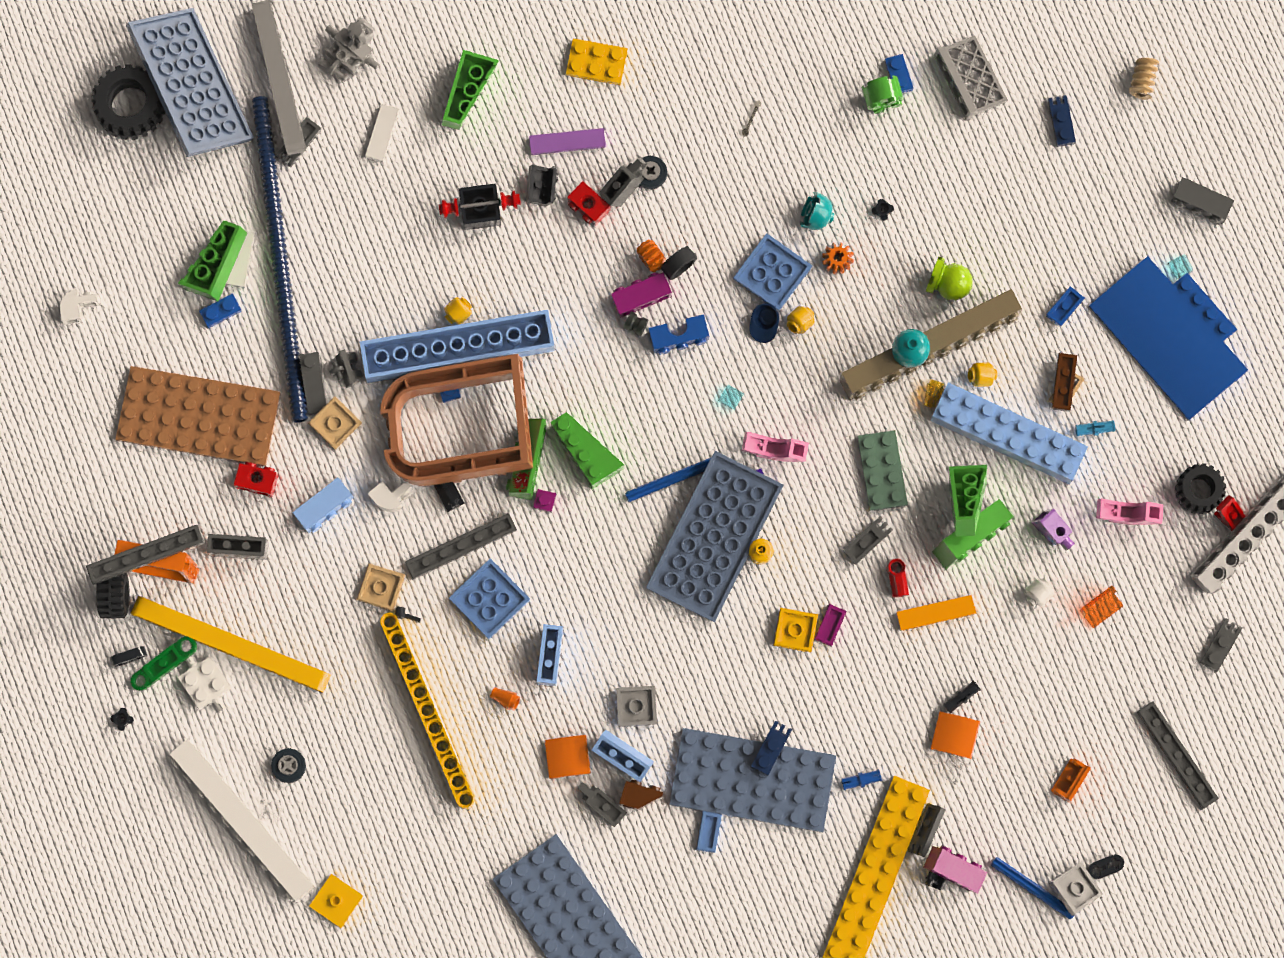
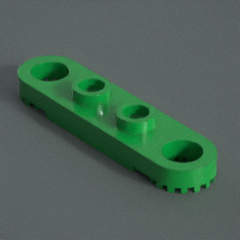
[130,636,197,691]

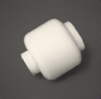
[1025,578,1054,607]

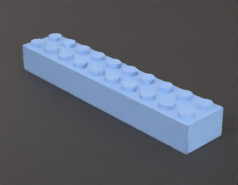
[360,309,555,383]

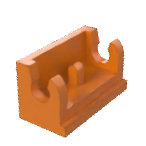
[1051,758,1091,803]

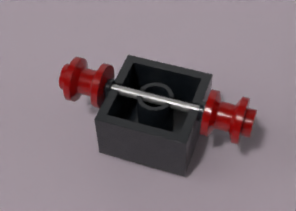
[438,183,521,230]

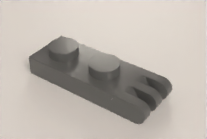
[275,117,322,168]
[843,516,893,565]
[1200,618,1243,672]
[908,803,946,857]

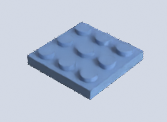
[733,233,813,312]
[449,558,531,640]

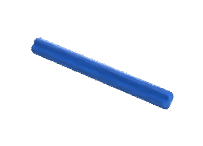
[625,457,711,502]
[991,857,1075,920]

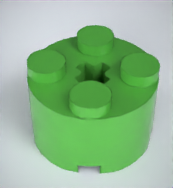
[861,76,904,114]

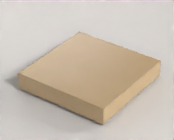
[308,396,362,450]
[356,563,406,612]

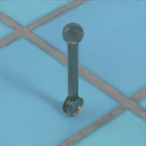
[742,100,762,137]

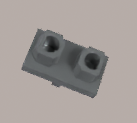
[329,349,363,388]

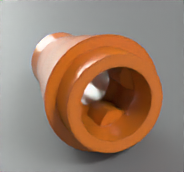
[490,687,520,711]

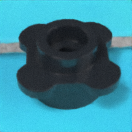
[871,199,894,221]
[110,708,134,731]

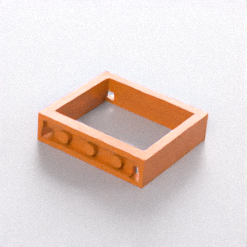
[114,540,199,584]

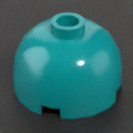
[800,192,835,230]
[892,329,930,368]

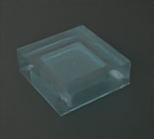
[1167,254,1194,280]
[718,384,744,411]

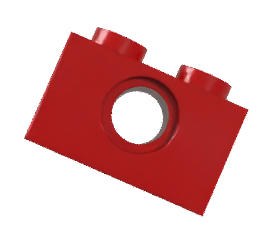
[567,181,611,226]
[234,462,279,498]

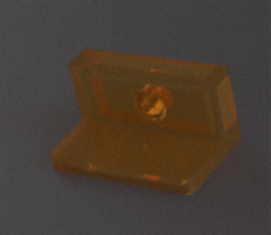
[1079,586,1123,628]

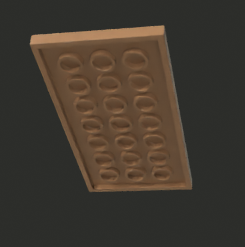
[115,366,281,466]

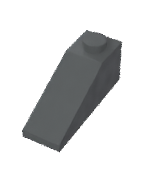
[299,352,326,415]

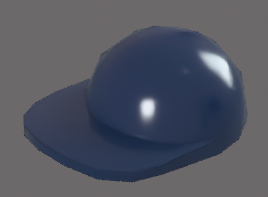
[749,303,780,343]

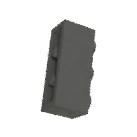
[1171,177,1235,225]
[206,534,268,560]

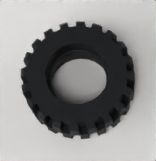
[91,64,166,140]

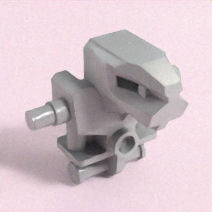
[318,17,380,83]

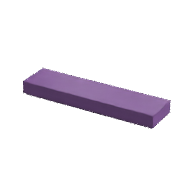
[529,128,606,155]

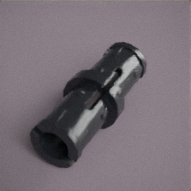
[943,680,981,714]

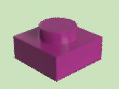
[533,489,557,513]

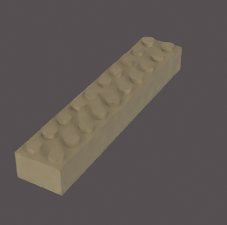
[839,289,1022,401]

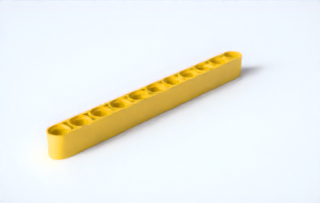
[130,596,331,693]
[380,613,475,810]

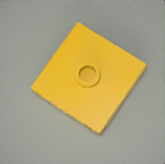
[773,607,818,653]
[309,874,364,929]

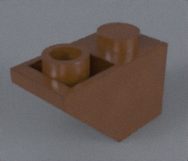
[619,779,663,811]

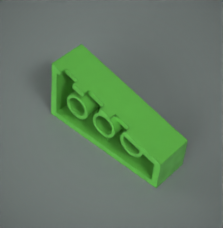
[441,50,499,130]
[178,220,247,301]
[550,412,625,489]
[949,465,987,537]
[932,499,1014,570]

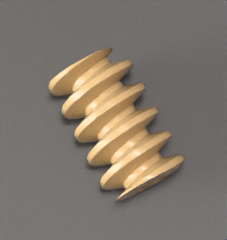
[1129,57,1160,100]

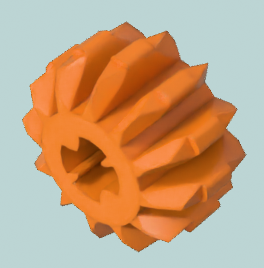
[637,239,666,273]
[822,242,854,275]

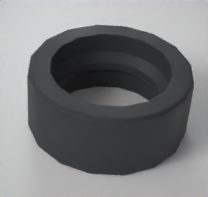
[661,246,697,280]

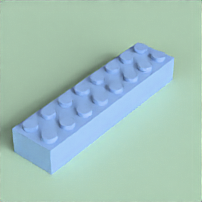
[930,382,1088,485]

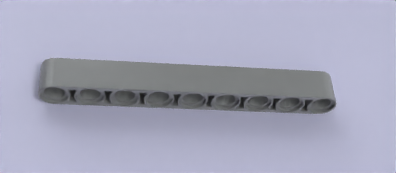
[252,0,307,156]

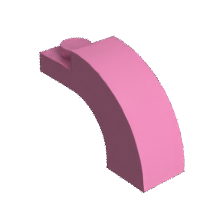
[741,432,809,462]
[1096,498,1163,525]

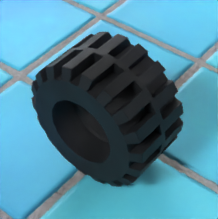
[1175,463,1227,514]
[96,573,130,619]

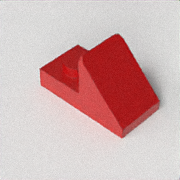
[1214,495,1245,531]

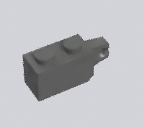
[599,158,647,207]

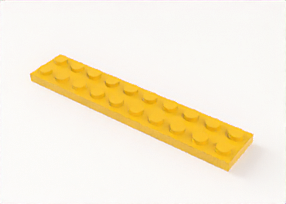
[822,775,930,958]

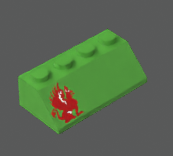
[506,418,547,500]

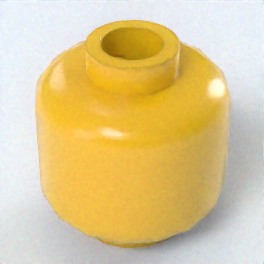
[444,297,472,325]
[787,306,815,334]
[968,362,997,387]
[749,538,774,565]

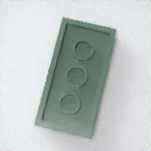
[857,430,908,511]

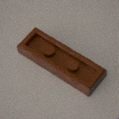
[1051,353,1078,412]

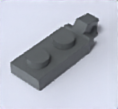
[577,782,627,828]

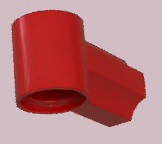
[886,559,909,598]

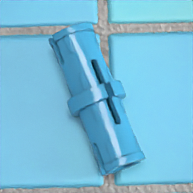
[1075,420,1115,437]

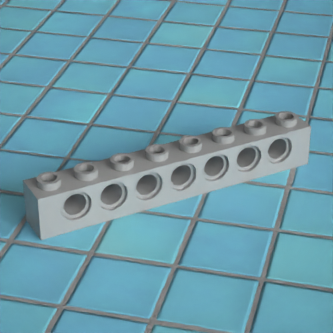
[1190,476,1284,594]

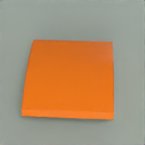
[931,711,980,759]
[545,735,591,779]

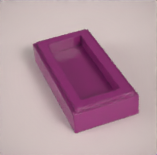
[814,604,847,647]

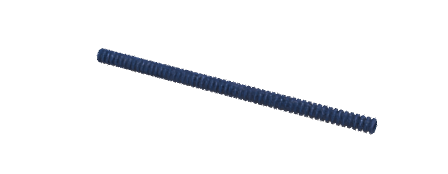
[252,96,308,423]

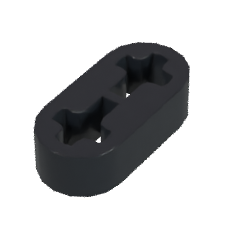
[110,646,147,667]
[1088,854,1124,880]

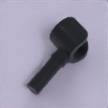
[395,606,421,623]

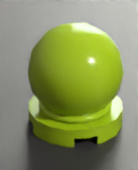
[925,256,973,301]

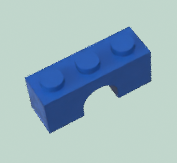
[649,314,710,355]

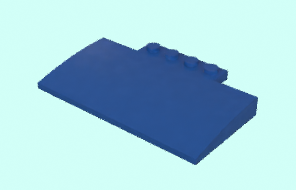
[1089,256,1248,420]

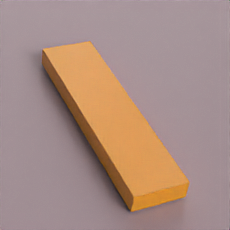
[896,595,976,631]

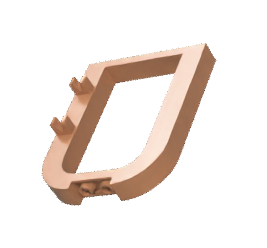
[380,354,533,486]

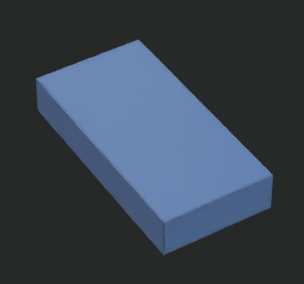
[696,811,722,853]

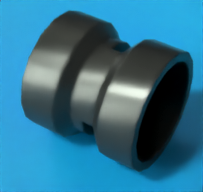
[623,311,649,337]

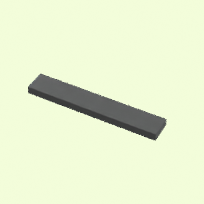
[405,513,517,580]
[86,524,204,585]
[1137,701,1219,810]

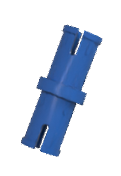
[841,769,882,790]

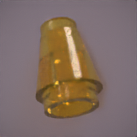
[923,379,945,409]

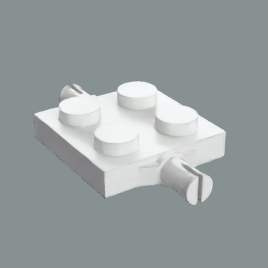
[178,656,232,713]

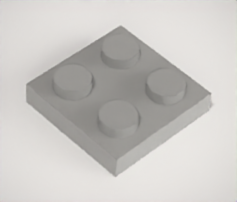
[616,685,657,727]
[1049,862,1104,916]

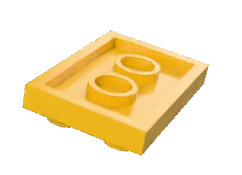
[566,38,628,86]

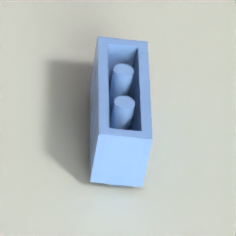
[292,477,354,534]
[537,624,563,687]
[592,729,654,782]

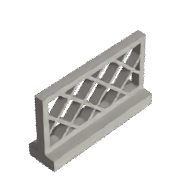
[933,35,1008,120]

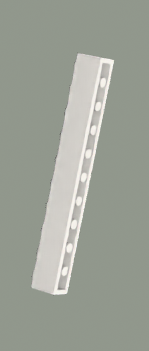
[170,739,315,902]

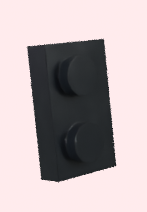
[526,165,558,207]

